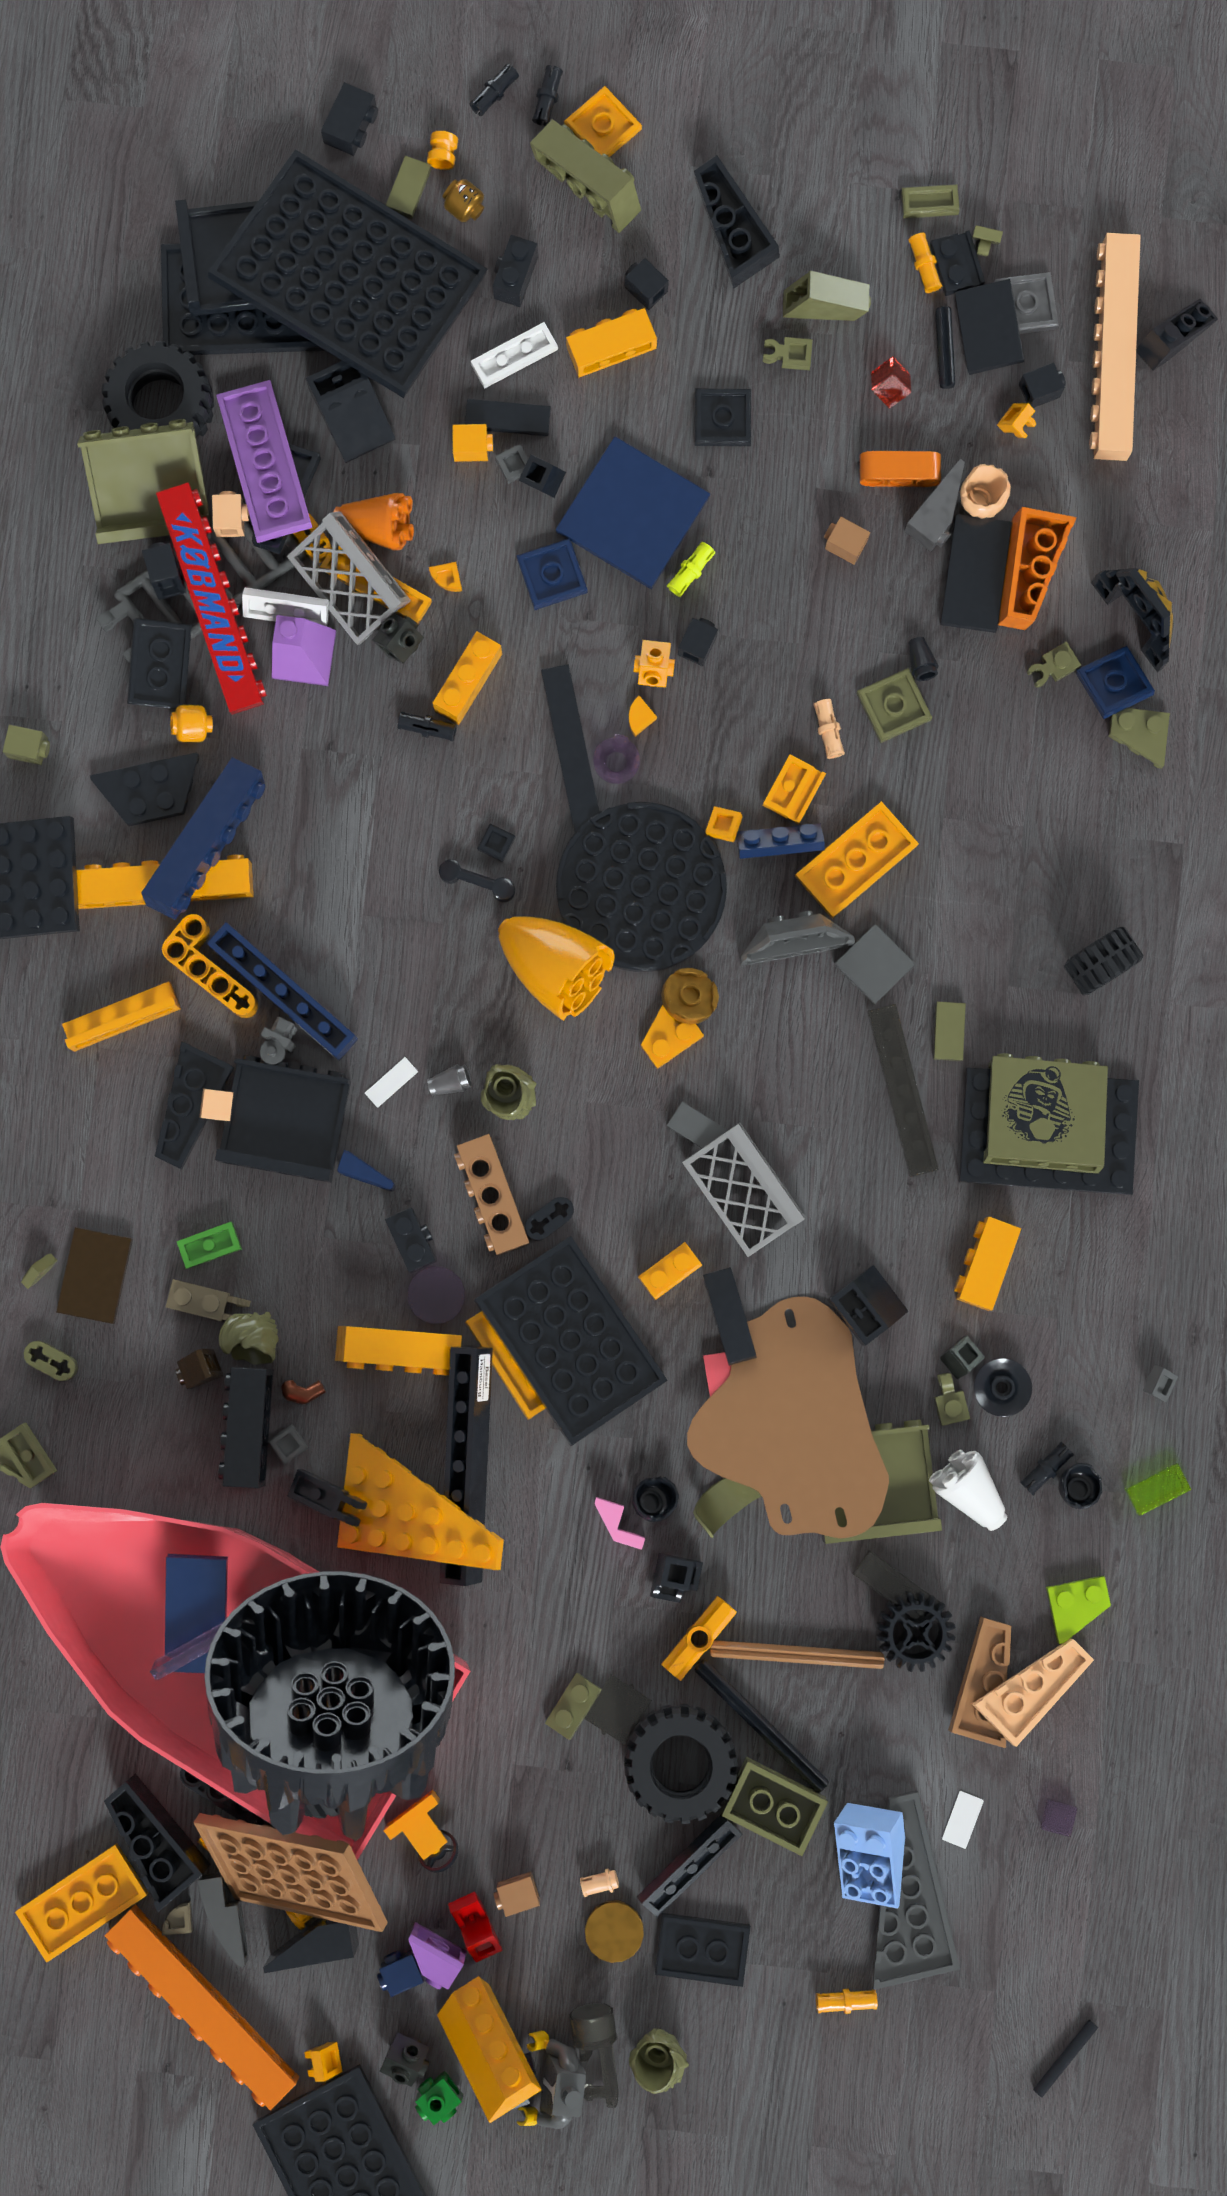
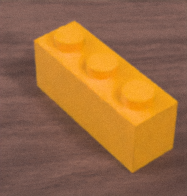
[566,308,657,378]
[433,631,502,725]
[954,1216,1021,1311]

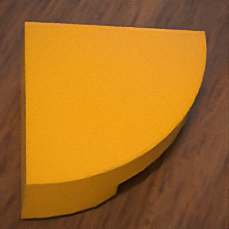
[429,562,462,592]
[629,696,657,737]

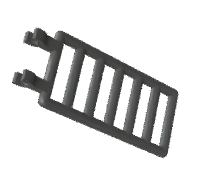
[96,501,306,665]

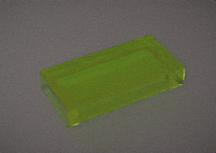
[1125,1463,1191,1516]

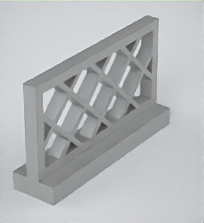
[287,511,411,645]
[682,1122,806,1257]

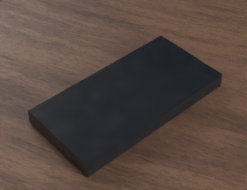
[940,514,1012,633]

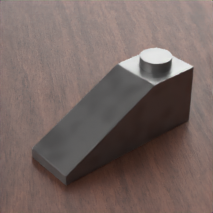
[905,459,965,552]

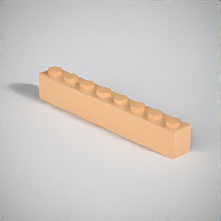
[1089,233,1140,461]

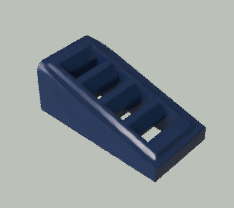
[337,1150,396,1192]

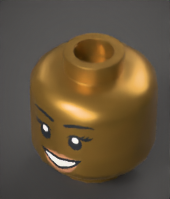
[442,179,485,222]

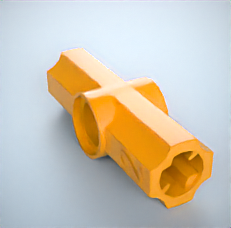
[661,1595,737,1681]

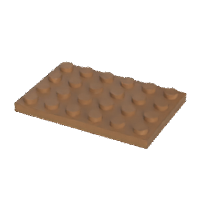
[193,1813,388,1932]

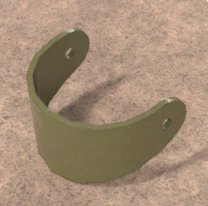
[693,1478,762,1538]

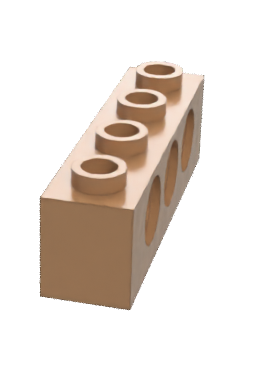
[454,1134,530,1256]

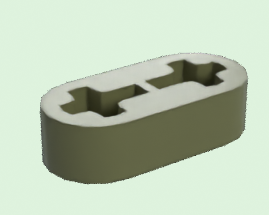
[24,1341,78,1381]

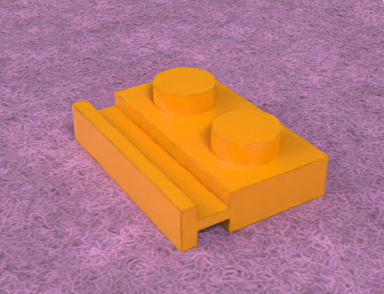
[762,754,826,825]

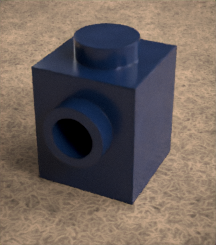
[377,1949,425,1997]

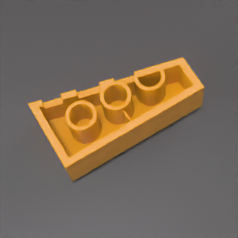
[335,1326,462,1376]

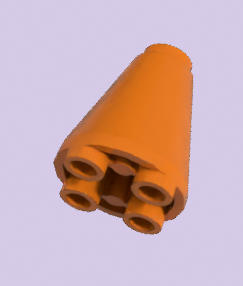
[334,493,414,550]

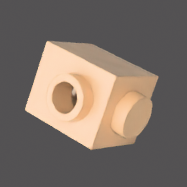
[212,491,249,537]

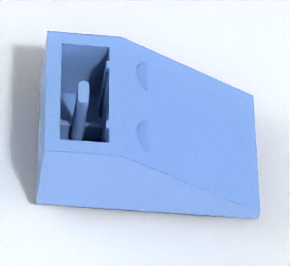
[834,1803,905,1908]

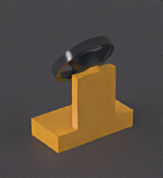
[383,1790,459,1873]

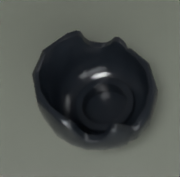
[1058,1463,1102,1509]
[632,1476,679,1522]

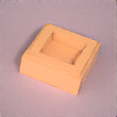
[200,1089,233,1121]

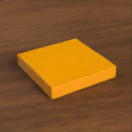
[564,86,642,157]

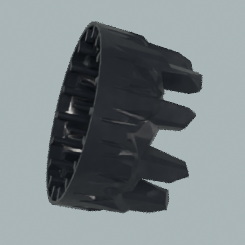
[205,1571,455,1841]

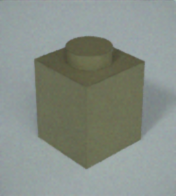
[2,725,50,765]

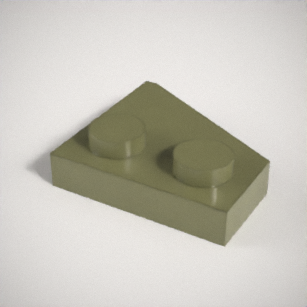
[1109,708,1170,769]
[0,1423,57,1489]

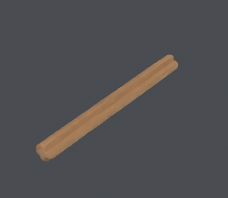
[710,1640,885,1669]

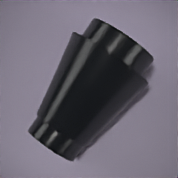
[908,637,939,681]

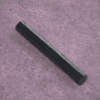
[1033,2019,1099,2097]

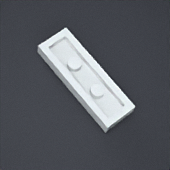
[471,322,558,389]
[242,587,329,627]

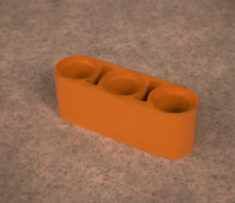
[860,451,941,487]

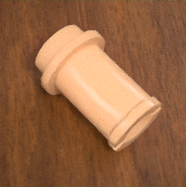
[580,1868,619,1897]

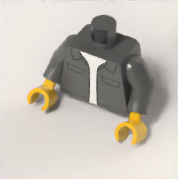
[517,2030,586,2129]

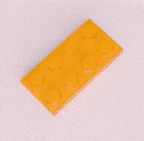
[795,801,919,919]
[15,1843,149,1963]

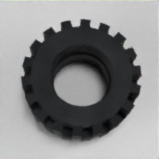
[1064,927,1144,995]

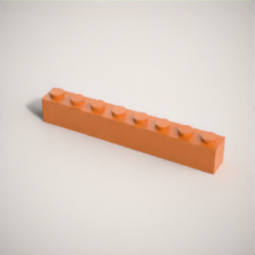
[105,1904,299,2110]

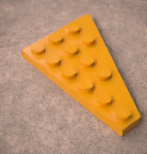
[337,1433,504,1570]

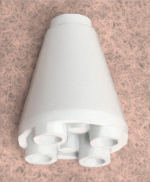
[929,1450,1007,1531]

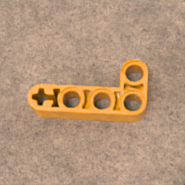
[162,914,258,1018]

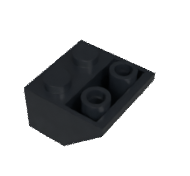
[827,1265,908,1346]

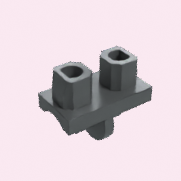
[260,1017,298,1065]

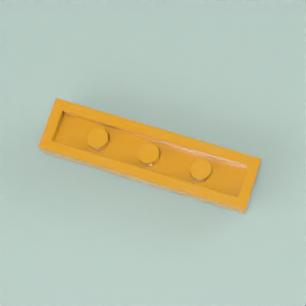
[320,545,432,624]

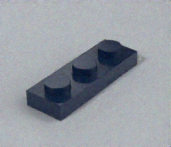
[736,823,825,859]

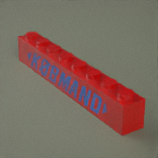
[156,482,267,715]

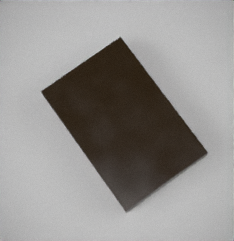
[56,1227,133,1324]

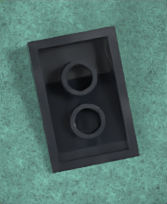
[263,1918,359,1973]

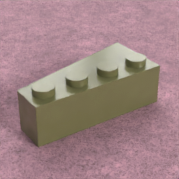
[530,119,641,233]

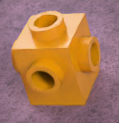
[634,640,675,687]

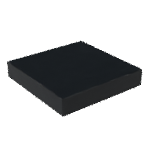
[695,388,751,446]

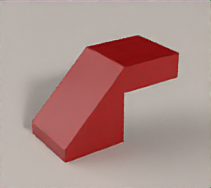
[448,1891,503,1963]

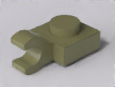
[934,1372,970,1426]

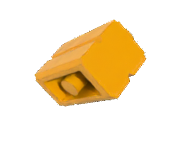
[638,1242,702,1300]

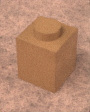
[824,517,871,565]
[493,1871,540,1917]

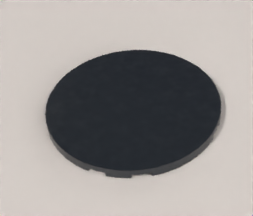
[556,802,727,972]

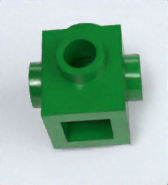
[415,2071,463,2125]

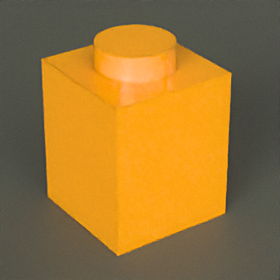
[453,424,493,462]

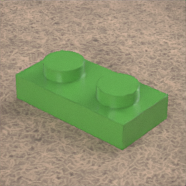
[176,1222,242,1269]

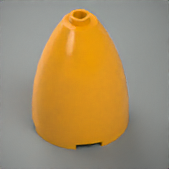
[498,917,614,1021]

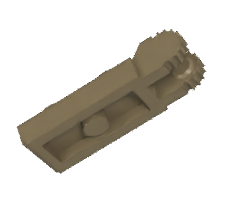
[166,1279,251,1321]

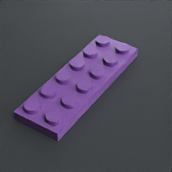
[216,380,312,543]

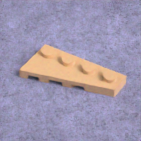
[972,1639,1094,1747]

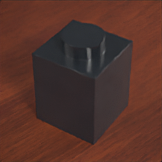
[625,258,669,310]
[1019,362,1066,408]
[518,454,566,498]
[678,617,718,666]

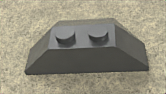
[740,911,855,966]

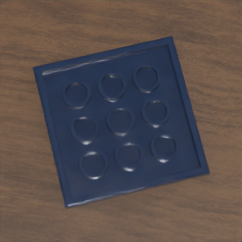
[556,437,710,589]

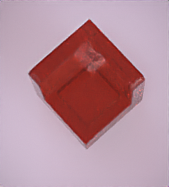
[871,356,911,409]

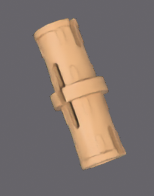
[813,699,845,759]

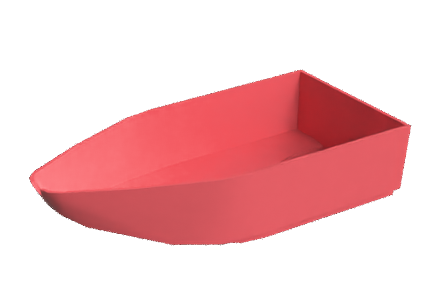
[0,1503,471,1860]

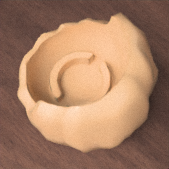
[960,464,1011,519]

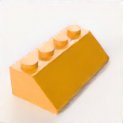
[437,1976,542,2123]

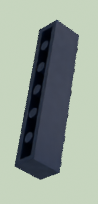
[141,757,265,920]
[207,922,358,1061]

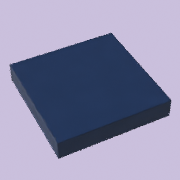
[516,538,588,610]
[1076,646,1155,719]

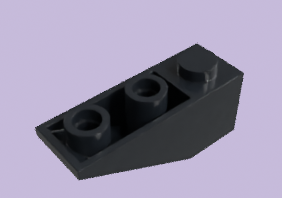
[1136,299,1218,371]

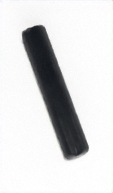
[935,306,955,389]

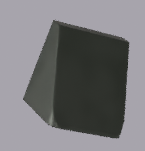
[940,1335,985,1379]

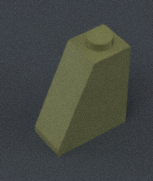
[783,271,871,321]

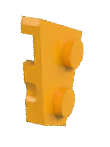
[641,1005,704,1069]

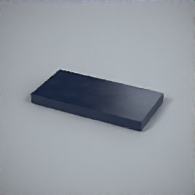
[164,1554,228,1673]

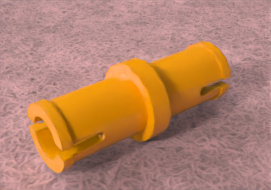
[908,233,942,293]
[816,1989,878,2014]

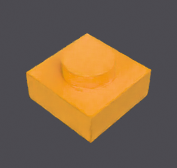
[705,806,743,842]

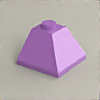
[272,615,336,686]
[408,1922,467,1989]

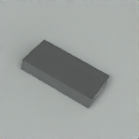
[667,1101,728,1155]

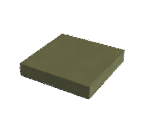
[856,668,932,743]

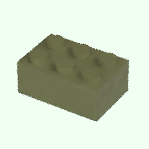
[720,1757,828,1856]

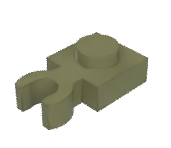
[763,337,813,371]
[1027,641,1081,688]

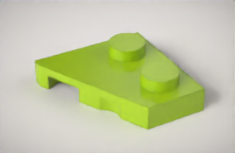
[1046,1576,1111,1644]

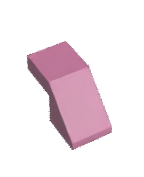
[594,1497,645,1550]

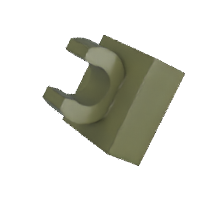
[972,225,1003,257]

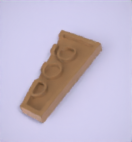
[948,1617,1011,1748]

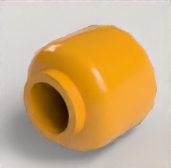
[170,705,213,742]

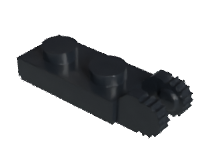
[287,1469,367,1527]

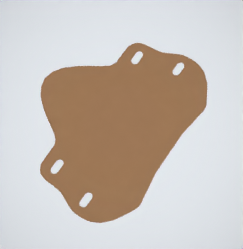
[687,1297,889,1538]

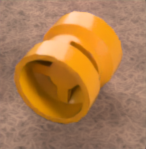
[427,131,458,170]

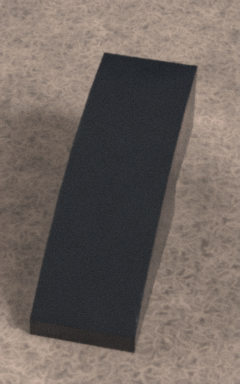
[703,1267,757,1365]

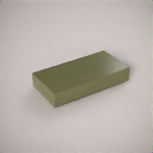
[386,156,432,219]
[901,184,959,218]
[933,1002,966,1061]

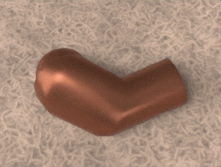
[281,1380,326,1405]

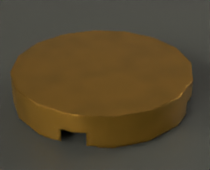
[661,968,719,1024]
[585,1900,644,1963]

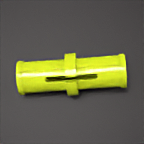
[667,542,715,597]

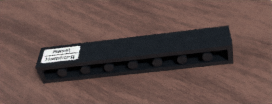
[440,1346,493,1586]

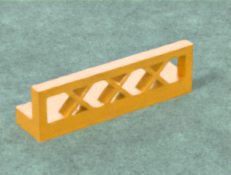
[62,981,181,1052]

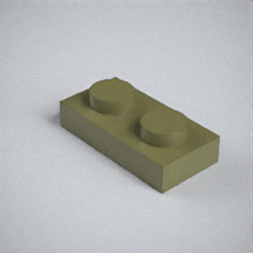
[545,1673,602,1740]

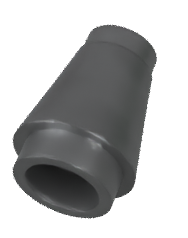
[427,1064,472,1096]

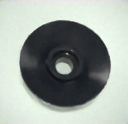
[974,1358,1032,1417]

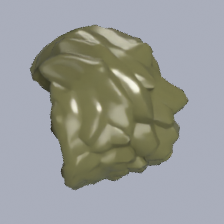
[481,1064,537,1120]
[219,1312,278,1365]
[629,2028,689,2094]

